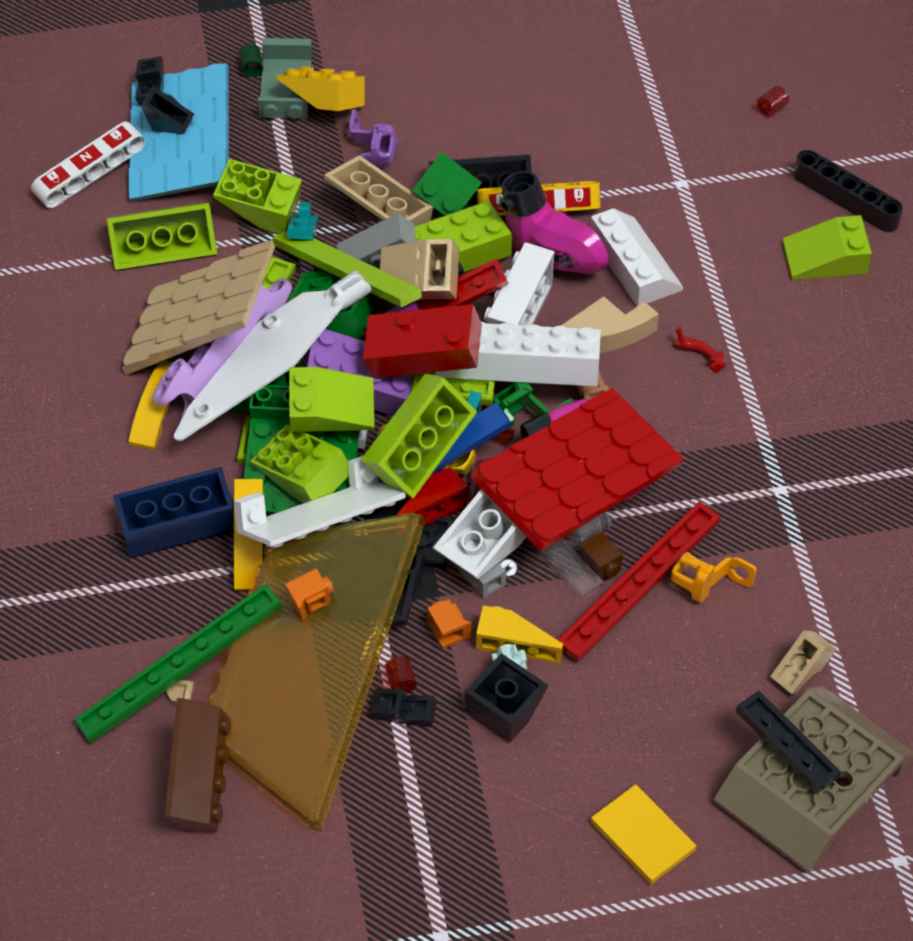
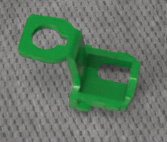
[493,382,574,428]

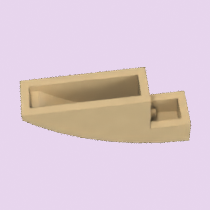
[561,296,659,354]

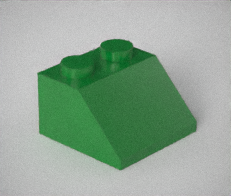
[412,151,482,217]

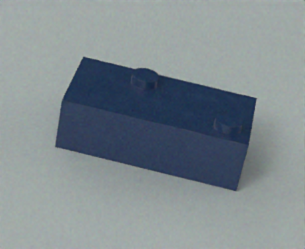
[113,467,234,557]

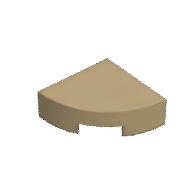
[166,680,194,706]

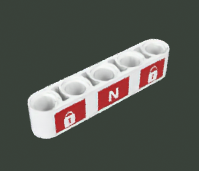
[31,122,146,208]

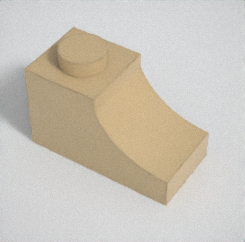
[770,630,837,694]

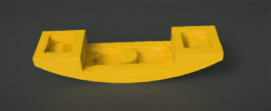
[128,360,173,450]
[234,479,263,590]

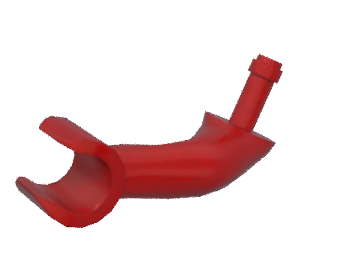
[674,327,727,372]

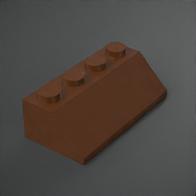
[165,698,231,832]

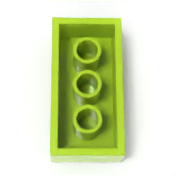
[414,201,512,272]
[361,373,477,499]

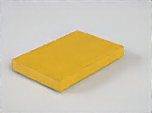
[590,784,697,885]

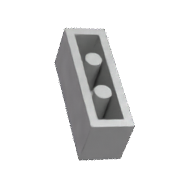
[337,213,416,269]

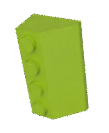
[106,202,217,270]

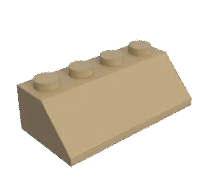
[324,155,433,227]

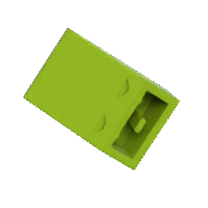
[213,159,302,234]
[250,424,349,503]

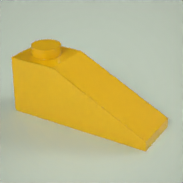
[476,605,563,664]

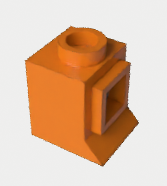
[285,568,334,622]
[427,599,472,649]

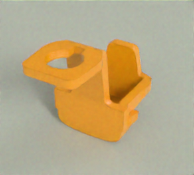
[671,552,757,603]

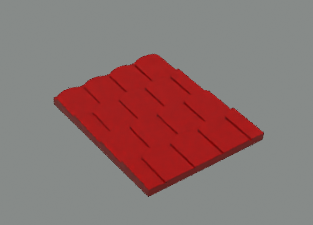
[470,388,684,552]

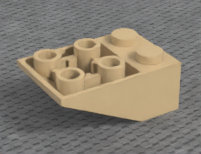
[378,239,459,299]

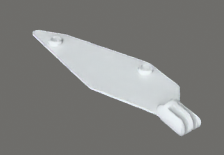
[174,271,372,441]

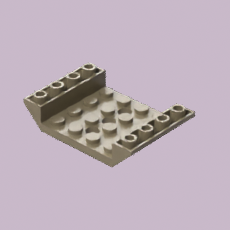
[713,686,913,874]

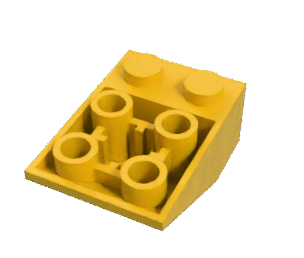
[276,66,365,111]

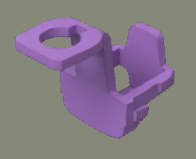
[349,110,398,169]

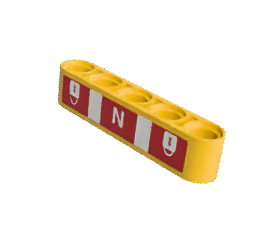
[476,181,601,216]

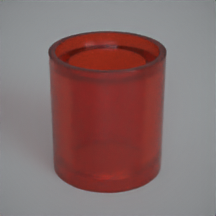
[756,86,789,117]
[385,656,417,694]

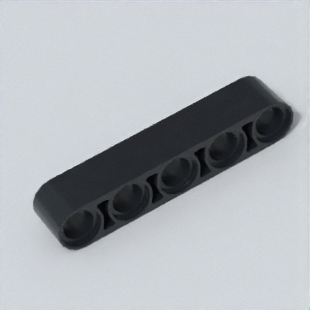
[794,150,903,232]

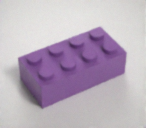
[300,329,413,416]

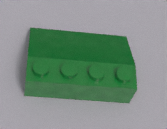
[286,265,381,340]

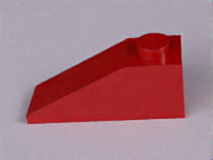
[396,467,469,537]

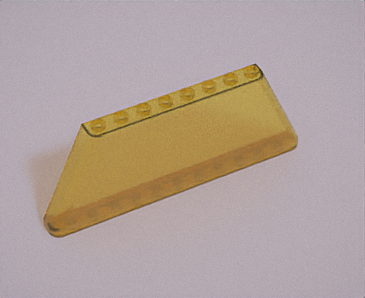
[209,513,425,832]

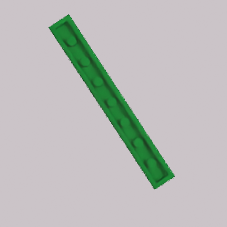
[74,583,283,744]

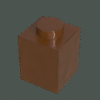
[578,531,623,583]

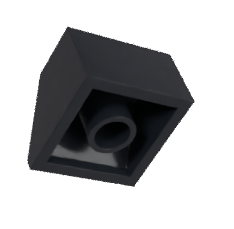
[465,653,548,742]

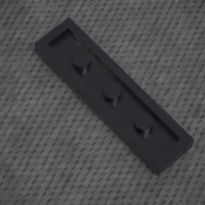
[736,690,841,794]

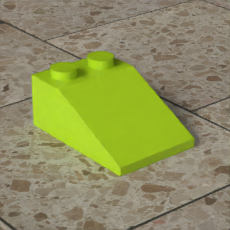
[782,215,872,280]
[289,367,374,432]

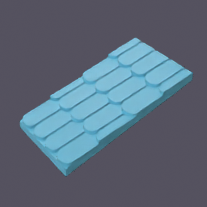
[129,63,229,202]

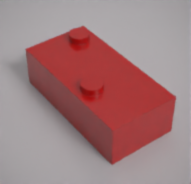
[363,304,482,378]

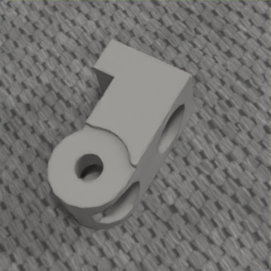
[457,564,506,599]

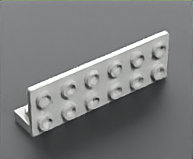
[234,456,406,548]

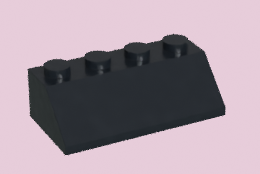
[428,154,532,213]

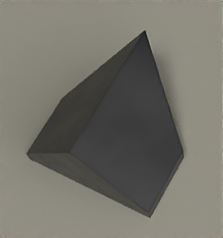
[141,86,194,134]

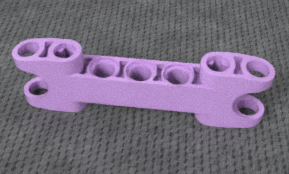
[153,278,292,422]

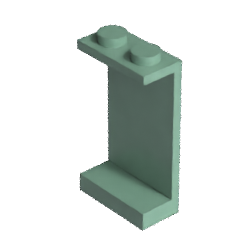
[258,38,312,119]

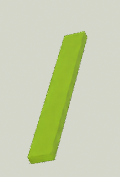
[272,231,422,308]

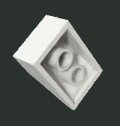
[433,489,526,579]

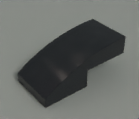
[135,56,164,105]
[370,689,437,727]

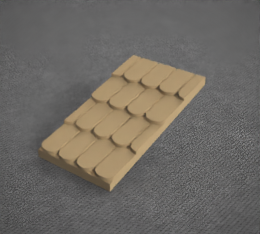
[122,240,275,375]

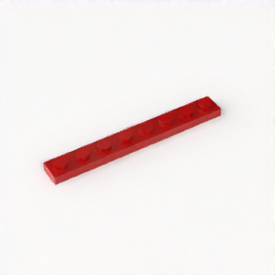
[557,502,721,663]

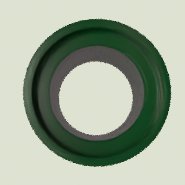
[239,44,264,77]

